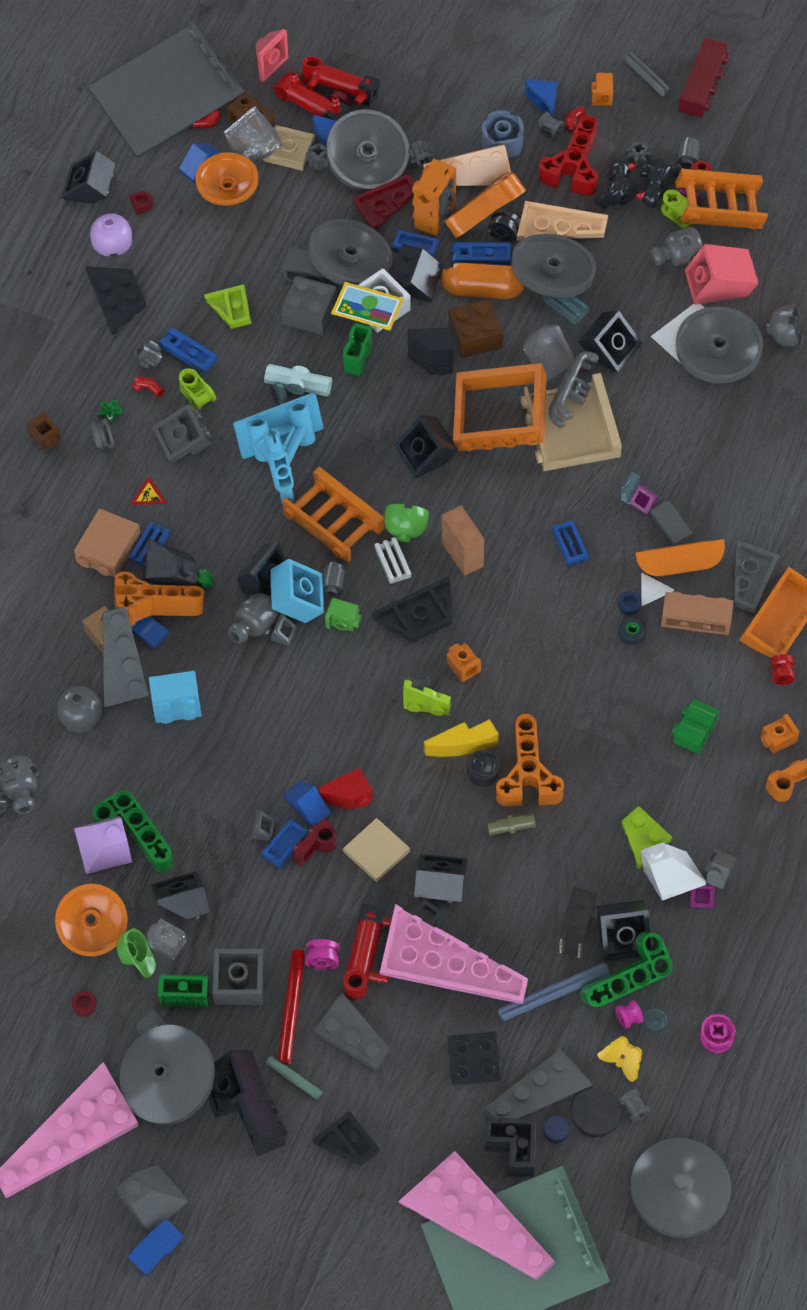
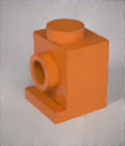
[591,73,613,106]
[447,643,481,683]
[761,714,799,754]

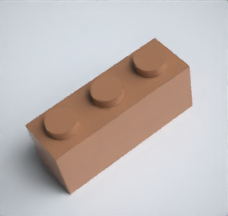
[661,592,733,635]

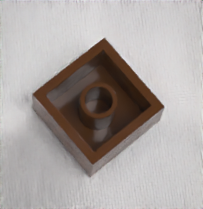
[449,299,503,359]

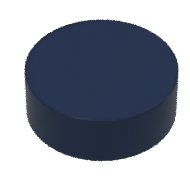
[618,591,641,615]
[544,1116,569,1143]

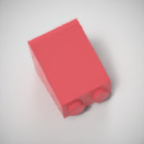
[685,244,759,304]

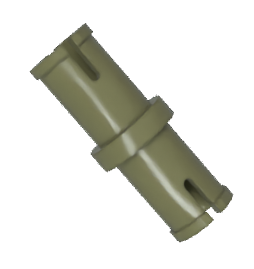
[487,813,536,836]

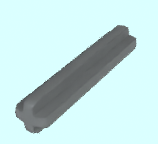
[625,52,671,96]

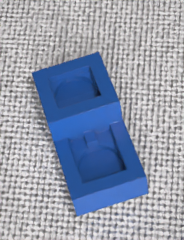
[128,1219,185,1274]

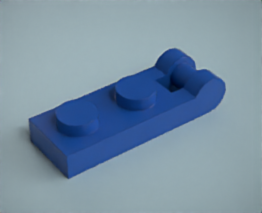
[451,242,511,266]
[157,328,217,374]

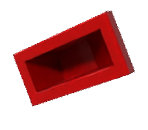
[318,768,373,810]

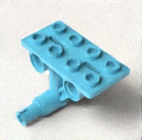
[233,393,323,505]

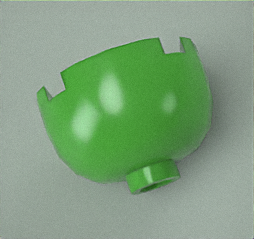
[384,504,429,542]

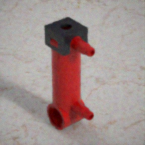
[300,56,380,106]
[273,72,349,121]
[343,903,392,1000]

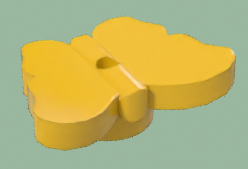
[597,1036,642,1082]

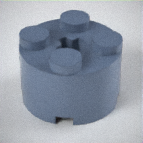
[482,110,524,159]

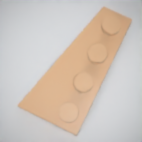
[423,144,511,186]
[517,201,608,241]

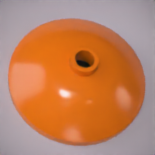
[195,152,259,206]
[55,884,128,956]

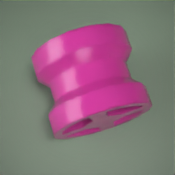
[615,1000,644,1030]

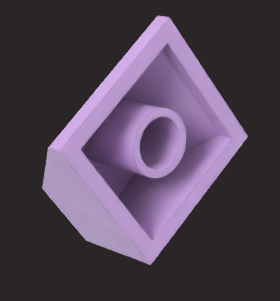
[74,816,132,874]

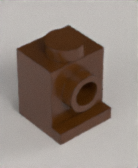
[26,412,61,450]

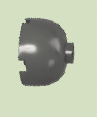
[767,303,803,347]
[56,685,103,733]

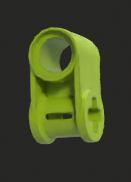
[661,190,699,229]
[179,369,216,410]

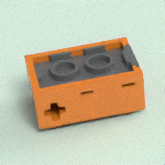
[412,158,456,237]

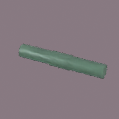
[266,1056,322,1100]

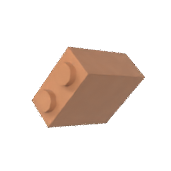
[442,505,484,576]
[74,508,141,577]

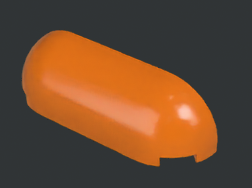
[441,263,526,299]
[635,539,725,576]

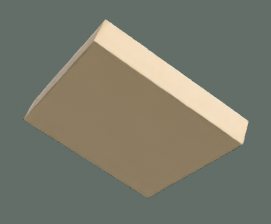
[263,125,315,171]
[343,818,410,882]

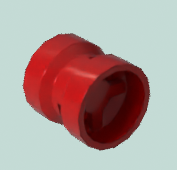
[771,654,795,685]

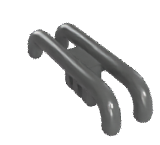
[548,351,599,428]

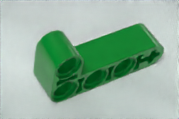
[93,790,173,872]
[580,931,673,1007]

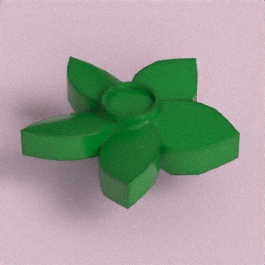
[97,400,123,422]

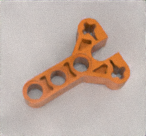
[444,172,526,238]
[114,572,204,627]
[496,714,564,807]

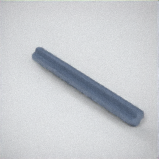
[498,963,609,1021]

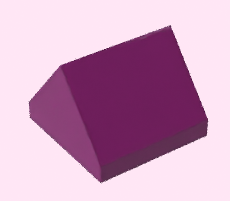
[629,484,658,514]

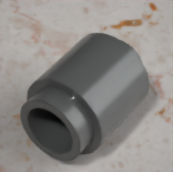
[677,137,700,169]
[322,562,345,597]

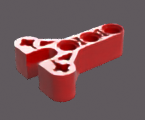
[539,115,598,196]

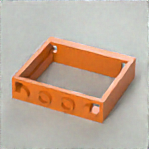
[453,363,547,452]

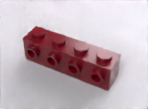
[678,38,730,118]

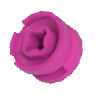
[305,939,340,970]
[700,1014,736,1053]

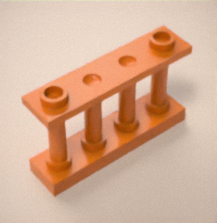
[675,169,768,229]
[282,467,385,563]

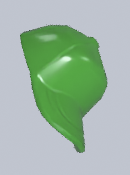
[116,928,156,978]

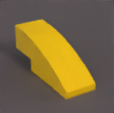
[424,719,499,757]

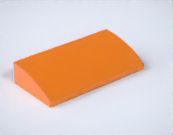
[739,567,807,658]

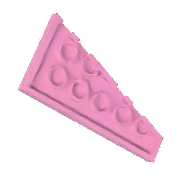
[380,904,528,1004]
[0,1062,139,1198]
[398,1151,555,1280]

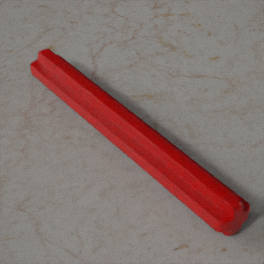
[278,949,305,1064]

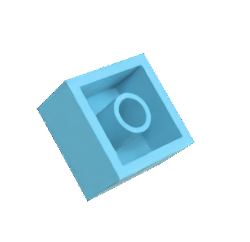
[270,559,324,623]
[149,671,202,724]

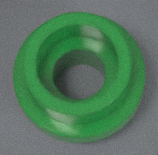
[196,568,214,588]

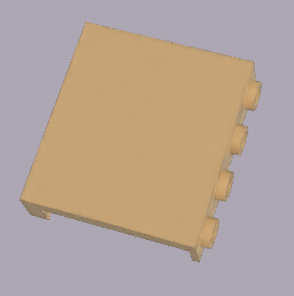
[520,373,622,471]

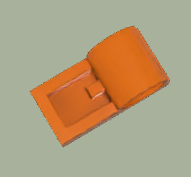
[765,759,807,802]

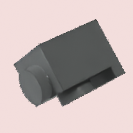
[704,849,736,889]

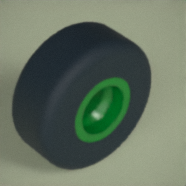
[618,617,646,645]

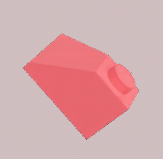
[256,29,289,83]

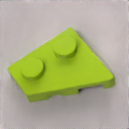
[204,284,252,329]
[403,680,451,716]
[621,806,672,869]

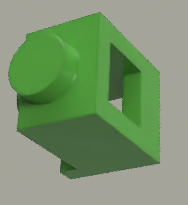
[325,598,361,631]

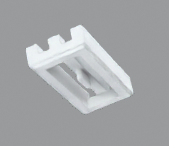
[375,537,411,584]

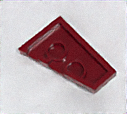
[353,174,414,230]

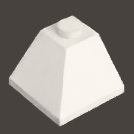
[641,843,706,901]

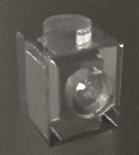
[147,918,187,960]

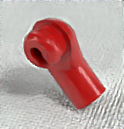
[564,106,586,132]
[193,109,221,128]
[132,376,165,398]

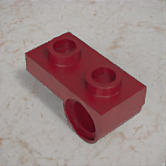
[293,818,337,867]

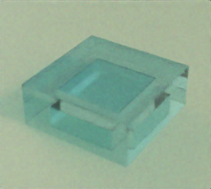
[621,472,640,504]

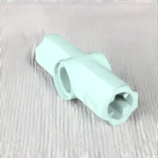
[264,364,332,397]

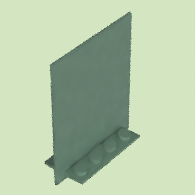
[421,1166,610,1310]

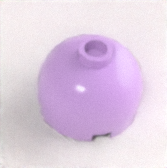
[90,213,132,256]

